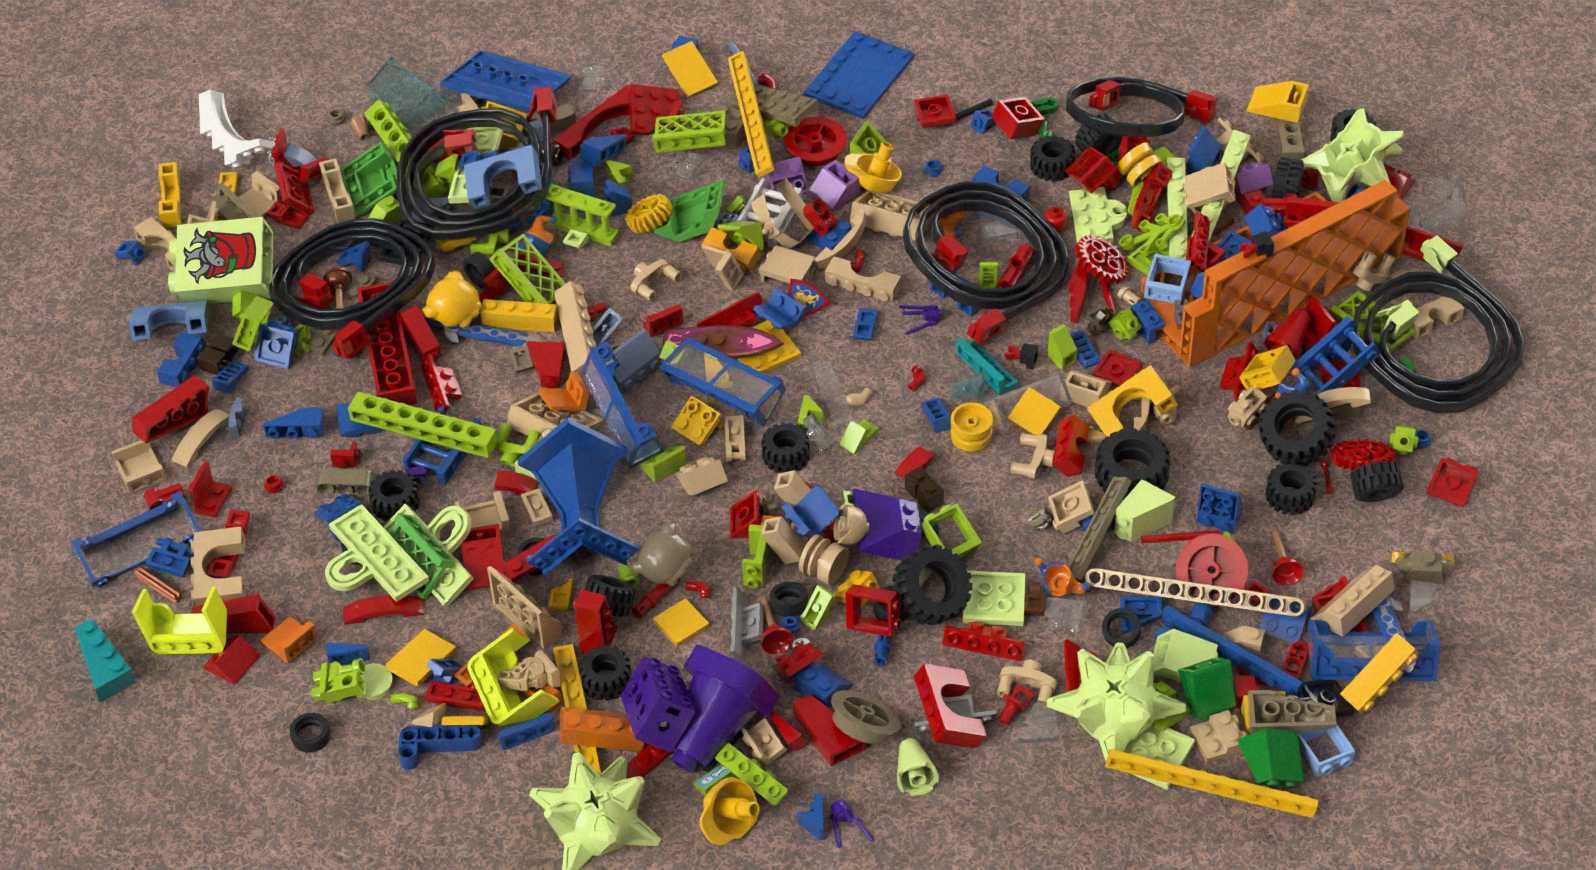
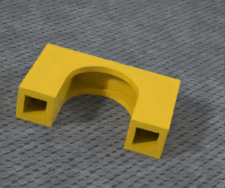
[1087,365,1178,437]

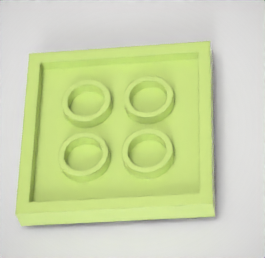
[963,571,1025,626]
[1125,725,1195,790]

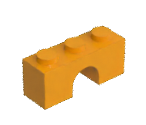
[701,227,762,272]

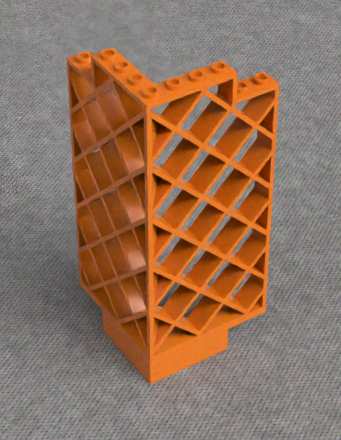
[1141,180,1410,368]

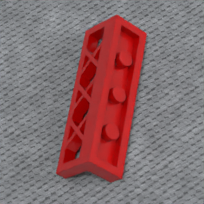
[1283,197,1338,226]

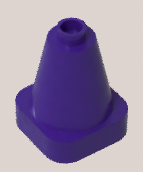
[671,644,780,773]

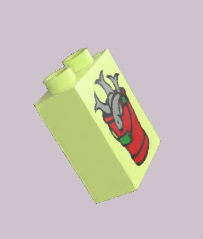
[168,217,273,304]

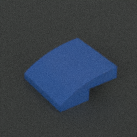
[336,402,381,437]

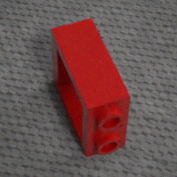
[1064,146,1117,194]
[845,584,901,637]

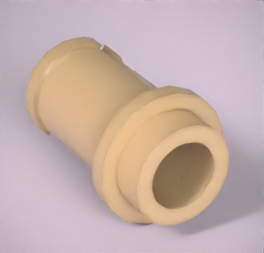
[1118,287,1142,305]

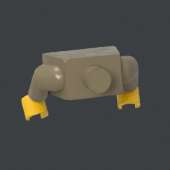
[1391,551,1454,584]

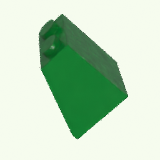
[1178,657,1236,721]
[1238,729,1304,789]

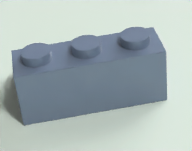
[613,328,661,394]

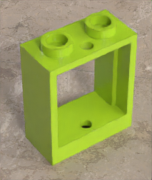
[232,296,274,352]
[921,503,982,558]

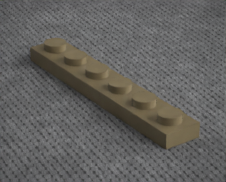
[308,273,377,357]
[1068,477,1132,581]

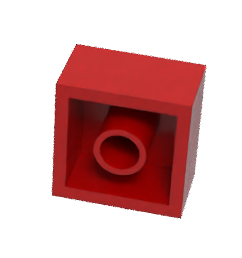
[991,97,1045,139]

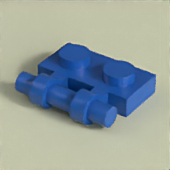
[146,537,194,578]

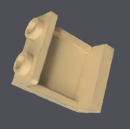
[1183,162,1235,214]
[759,245,816,283]
[112,440,166,494]
[455,491,511,534]

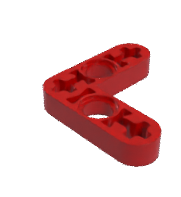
[1239,641,1309,689]

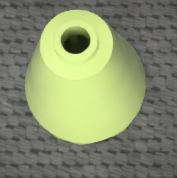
[897,738,939,796]

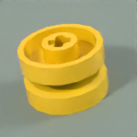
[1116,143,1163,187]
[950,402,993,452]

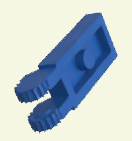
[498,712,555,750]

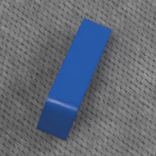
[398,725,483,770]

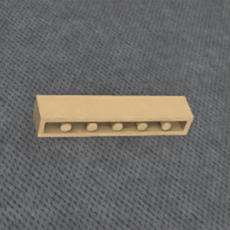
[554,280,597,380]

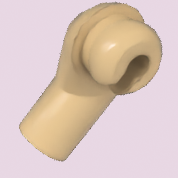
[845,388,872,406]

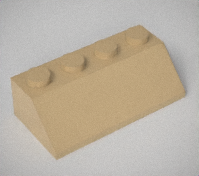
[1311,565,1394,637]

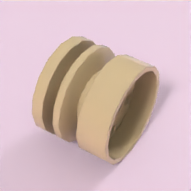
[799,534,849,586]

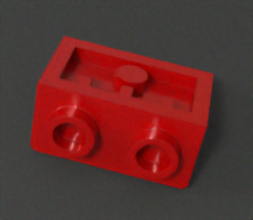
[643,304,684,337]

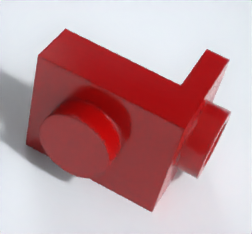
[330,442,361,468]

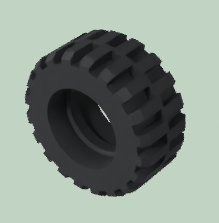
[1258,389,1336,466]
[1095,428,1170,501]
[892,545,973,625]

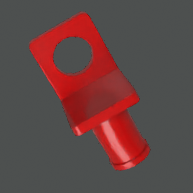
[998,685,1035,726]

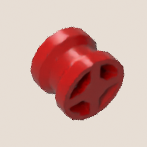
[1301,168,1320,190]

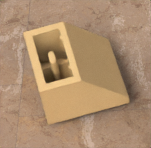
[1063,370,1112,407]
[675,457,728,495]

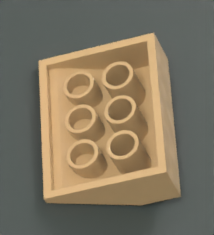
[849,190,933,241]
[507,393,604,441]
[487,566,563,650]

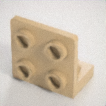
[239,171,283,217]
[701,244,744,291]

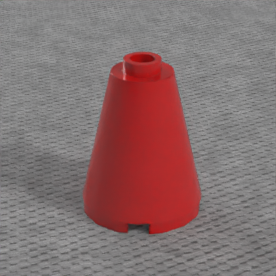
[1263,309,1311,360]

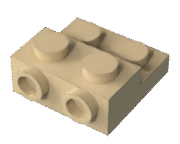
[1048,480,1095,534]
[1189,710,1247,763]

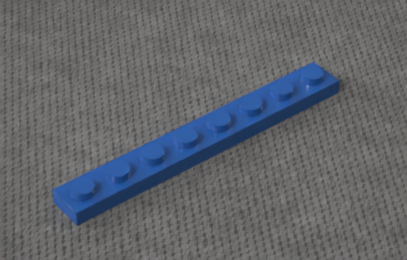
[1163,605,1303,697]

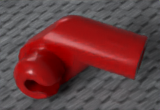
[587,302,607,322]
[908,365,926,392]
[685,581,712,598]

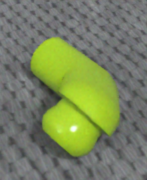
[391,693,419,710]

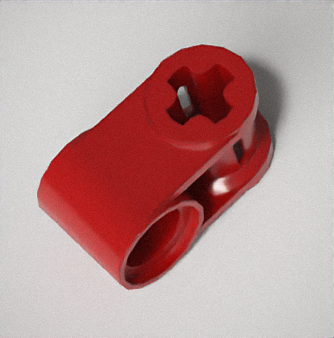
[803,199,837,236]

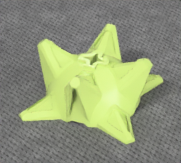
[1301,108,1404,203]
[1047,643,1186,761]
[529,752,661,870]

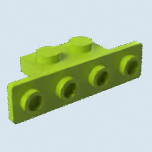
[715,743,789,807]

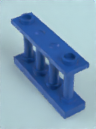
[1291,316,1381,394]
[403,406,481,485]

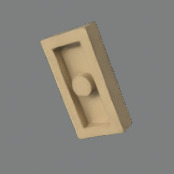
[521,489,553,527]

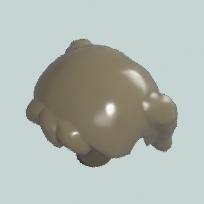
[631,522,692,586]

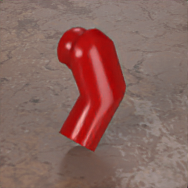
[757,73,776,89]
[850,249,865,273]

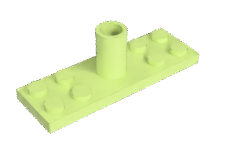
[448,127,503,204]

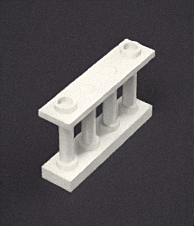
[737,178,802,248]

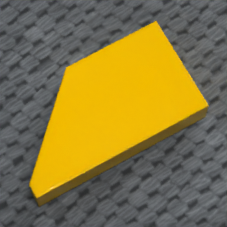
[548,578,574,611]

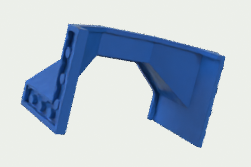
[518,417,640,576]

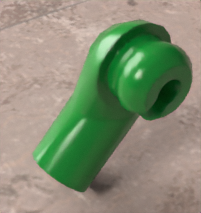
[1038,121,1056,138]

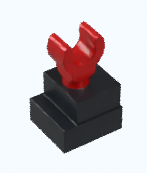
[1239,231,1274,258]
[1005,343,1038,369]

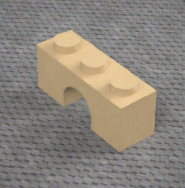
[1412,297,1465,339]

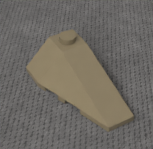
[1248,690,1337,734]

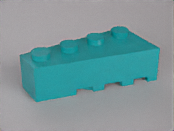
[75,618,136,703]

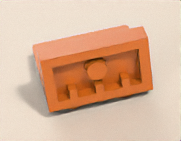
[538,372,590,412]
[261,616,318,664]

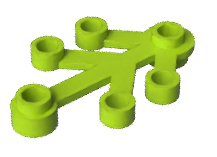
[1119,213,1185,257]

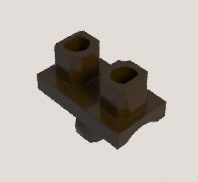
[1086,307,1117,336]

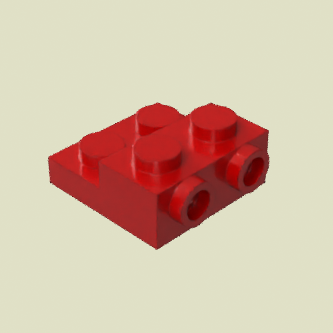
[914,94,956,128]
[1426,457,1479,508]
[772,642,823,679]

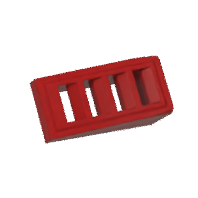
[770,712,808,751]

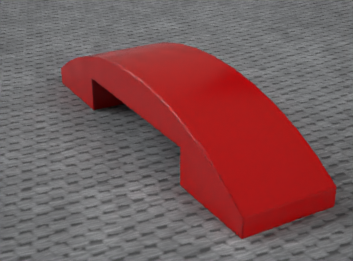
[1132,163,1173,234]
[207,509,250,579]
[343,595,424,625]

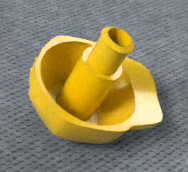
[844,142,902,194]
[700,777,760,845]

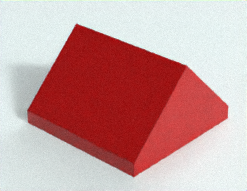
[730,489,760,539]
[203,635,260,685]

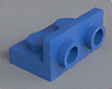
[1131,300,1165,345]

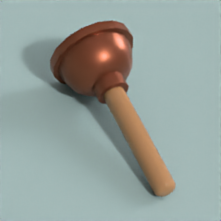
[323,267,353,309]

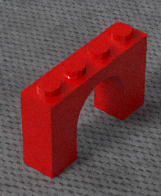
[914,664,987,748]

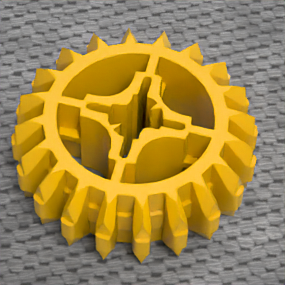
[625,194,673,234]

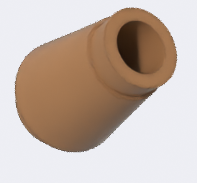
[350,114,370,140]

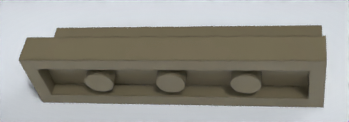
[207,182,259,220]

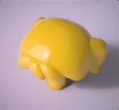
[421,271,482,328]

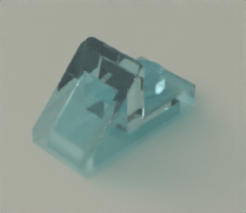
[950,372,986,403]

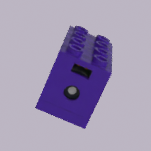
[621,656,696,752]

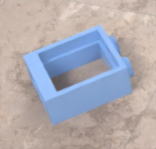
[1144,254,1191,305]
[1298,725,1355,777]

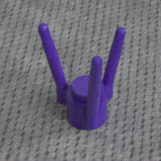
[898,305,940,335]
[830,799,874,848]

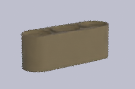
[317,468,375,495]

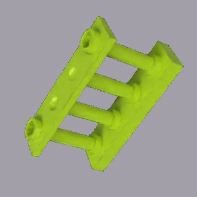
[544,184,620,246]

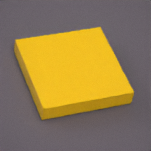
[1008,387,1061,435]
[653,598,709,647]
[442,716,489,725]

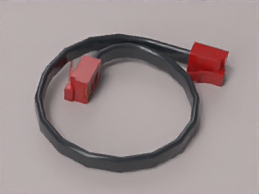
[1066,77,1218,138]

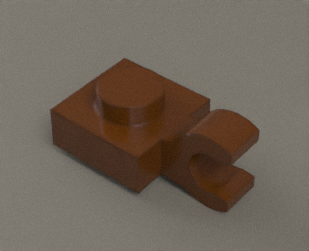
[1024,582,1045,616]

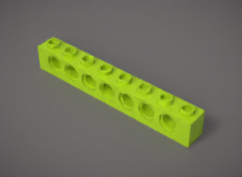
[364,99,448,198]
[348,392,498,458]

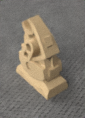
[498,649,561,691]

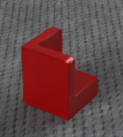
[1197,243,1226,272]

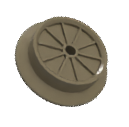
[831,690,901,744]

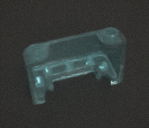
[365,57,447,127]

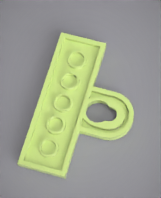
[325,504,429,602]
[383,504,474,607]

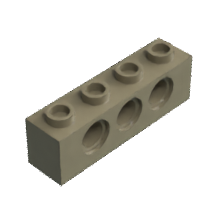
[1274,117,1307,160]

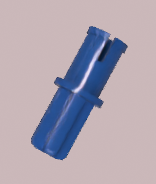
[874,635,890,666]

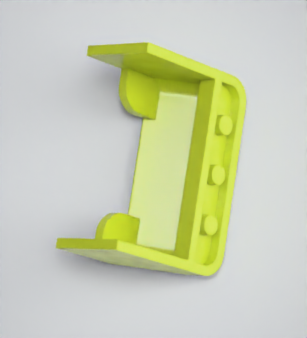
[132,587,227,654]
[467,628,559,726]

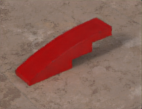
[1069,263,1087,324]

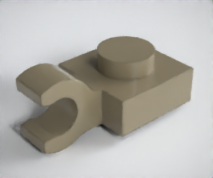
[759,489,777,517]

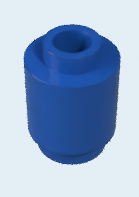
[1189,603,1213,627]

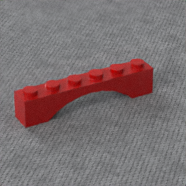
[554,85,629,160]

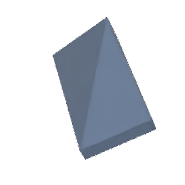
[592,307,624,346]

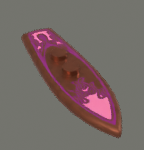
[663,325,784,358]

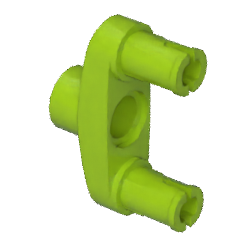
[471,229,510,256]
[495,423,542,467]

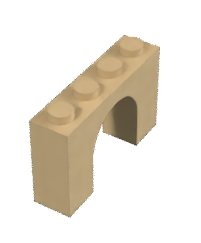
[761,470,811,564]
[191,526,246,606]

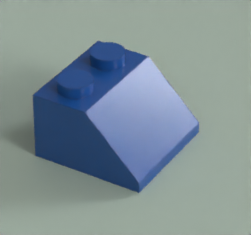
[795,663,853,709]

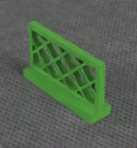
[390,513,455,600]

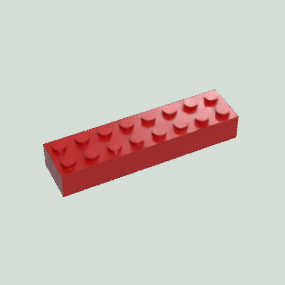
[357,282,417,405]

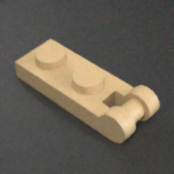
[724,415,746,462]

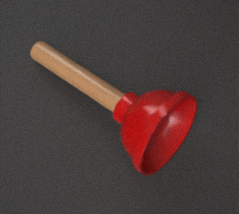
[1272,530,1304,585]
[761,598,793,654]

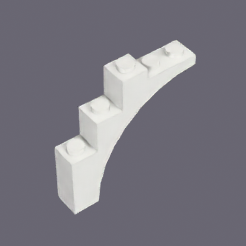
[199,90,273,170]

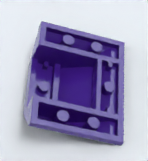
[852,488,922,560]

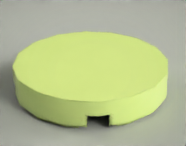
[361,663,393,700]

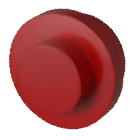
[264,475,284,493]

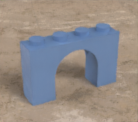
[464,145,542,209]
[129,300,210,341]

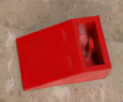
[461,524,504,590]

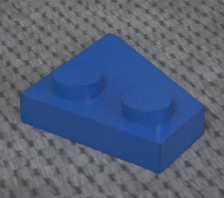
[1120,596,1162,634]

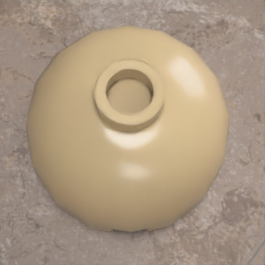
[834,504,869,545]

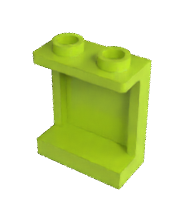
[742,525,771,588]

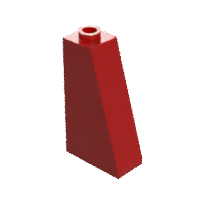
[192,594,276,633]
[792,694,867,767]

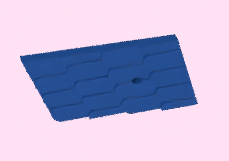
[440,50,572,112]

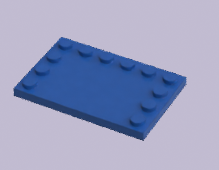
[803,31,914,119]

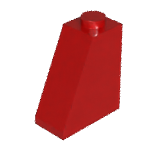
[400,305,442,362]
[527,341,566,389]

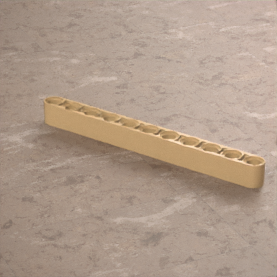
[1086,569,1306,616]

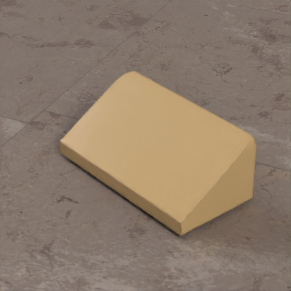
[412,703,446,727]

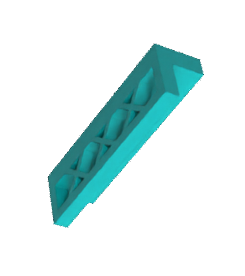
[956,337,1018,395]

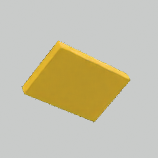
[662,41,718,98]
[386,629,456,687]

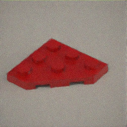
[628,84,680,135]

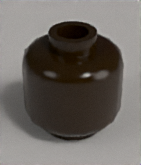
[541,142,564,166]

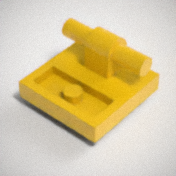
[671,395,724,447]

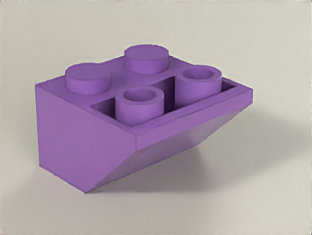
[765,157,809,200]
[810,160,860,211]
[1234,161,1273,194]

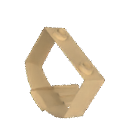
[751,178,814,249]

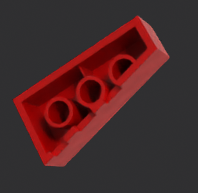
[132,375,209,444]
[573,590,618,654]

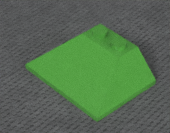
[340,141,398,218]
[654,180,725,242]

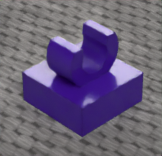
[405,466,426,486]

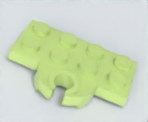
[1069,187,1127,243]

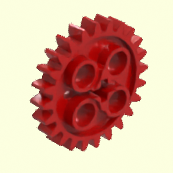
[1074,234,1130,285]
[1331,439,1395,471]

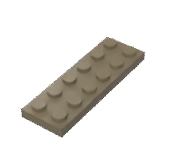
[724,84,819,125]

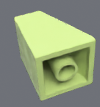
[1114,480,1175,542]
[1153,629,1218,682]

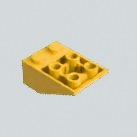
[1247,81,1309,123]

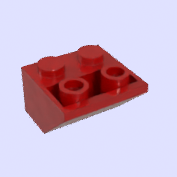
[1383,163,1416,199]

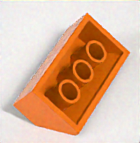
[559,707,645,752]

